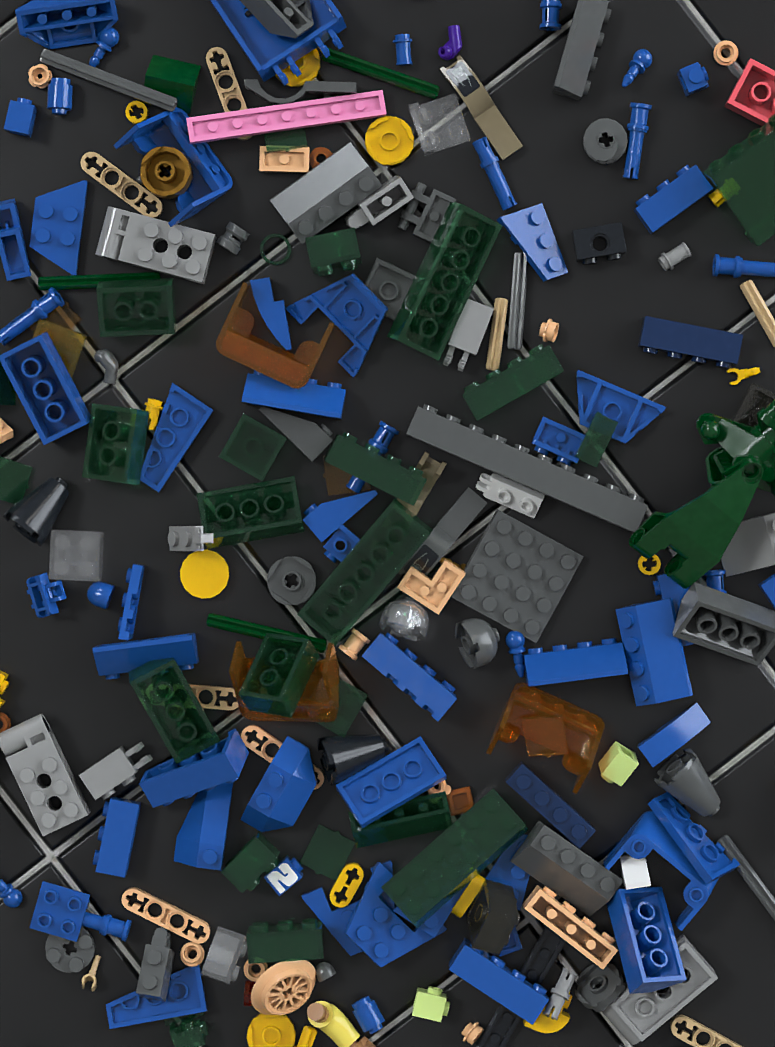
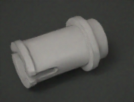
[658,242,691,271]

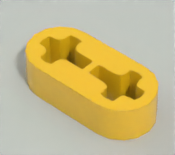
[330,862,364,908]
[451,873,486,918]

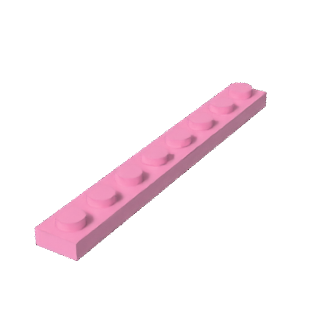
[186,90,387,144]

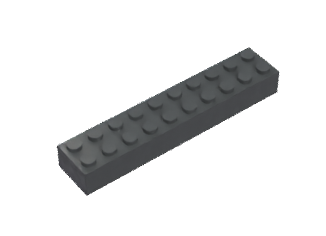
[406,404,648,533]

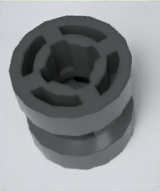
[216,221,250,256]

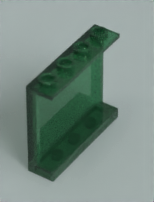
[703,114,775,246]

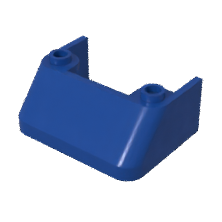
[113,107,233,227]
[602,811,719,931]

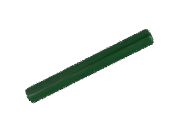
[322,47,440,99]
[38,272,161,291]
[206,613,327,653]

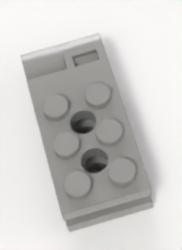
[95,206,217,285]
[0,713,91,836]
[602,934,718,1045]

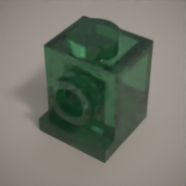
[169,1019,209,1047]

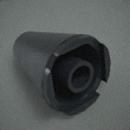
[3,477,69,547]
[317,734,388,786]

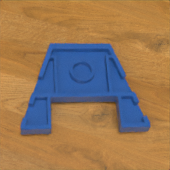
[286,273,388,377]
[301,860,395,956]
[344,862,447,968]

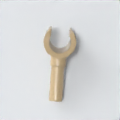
[82,955,101,992]

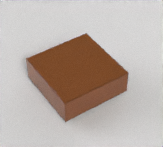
[446,786,475,816]

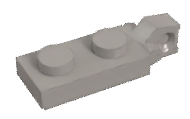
[168,526,214,551]

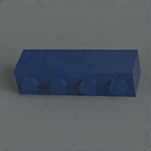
[638,316,743,369]
[505,761,596,849]

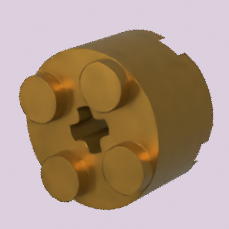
[140,146,193,199]

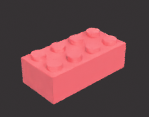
[724,58,775,133]

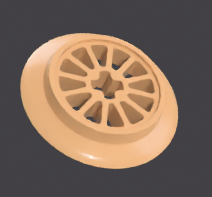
[251,958,316,1015]

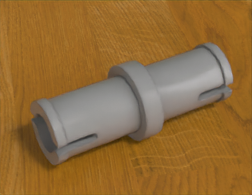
[543,968,578,1020]

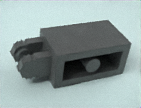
[136,927,175,1002]

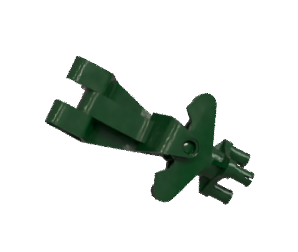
[629,399,775,589]

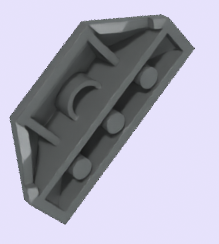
[240,0,314,38]

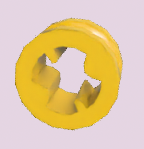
[125,101,149,124]
[638,555,661,575]

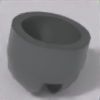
[315,962,336,983]

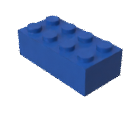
[0,331,93,445]

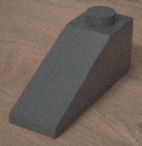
[259,406,333,462]

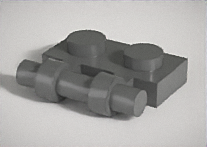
[397,182,456,245]

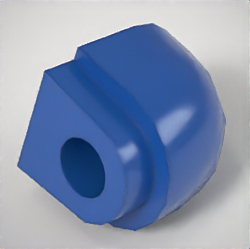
[87,581,115,610]

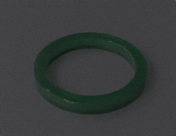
[260,234,291,265]

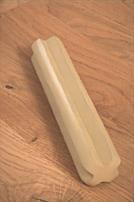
[740,279,775,347]
[486,298,508,371]

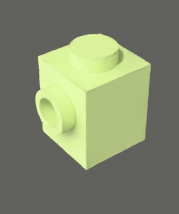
[598,741,639,786]
[412,986,450,1022]

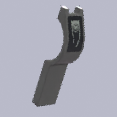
[244,79,357,105]
[397,487,487,576]

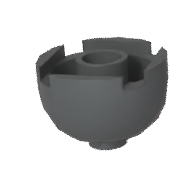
[455,618,500,669]

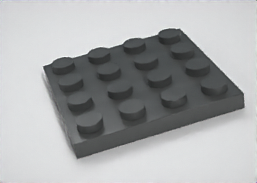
[451,509,584,643]

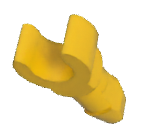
[726,367,760,385]

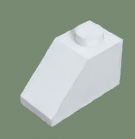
[619,852,651,890]

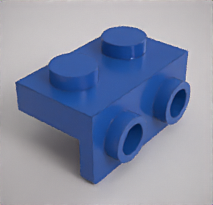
[531,416,588,466]

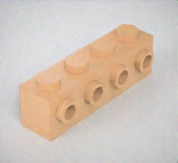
[522,885,618,969]

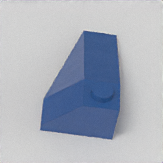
[174,782,234,871]

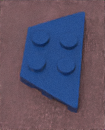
[29,180,88,275]
[576,370,666,444]

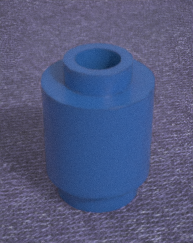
[47,78,73,115]
[352,995,385,1034]

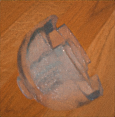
[378,597,430,641]

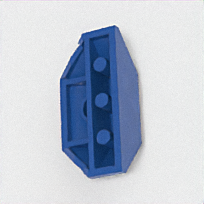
[15,0,118,49]
[240,736,317,832]

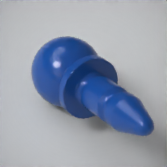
[89,27,120,67]
[622,49,652,87]
[505,631,526,678]
[0,879,23,908]

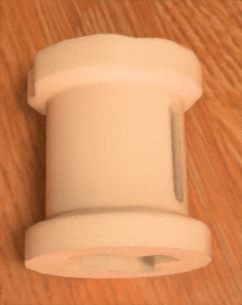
[338,628,370,661]

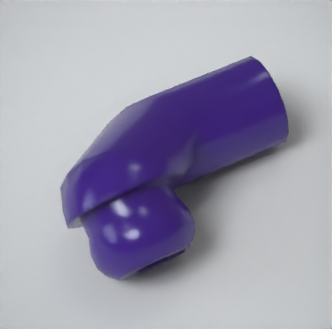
[438,25,462,60]

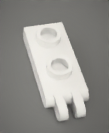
[476,473,545,518]

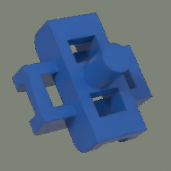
[26,572,67,618]

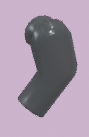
[94,349,119,385]

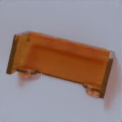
[216,282,336,388]
[229,641,339,722]
[486,683,605,794]

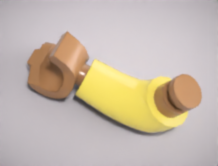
[307,1001,376,1047]

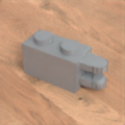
[345,175,414,229]
[443,298,494,372]
[79,742,153,800]

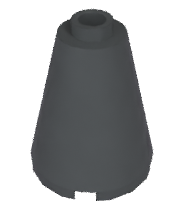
[654,748,721,817]

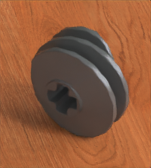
[583,118,628,165]

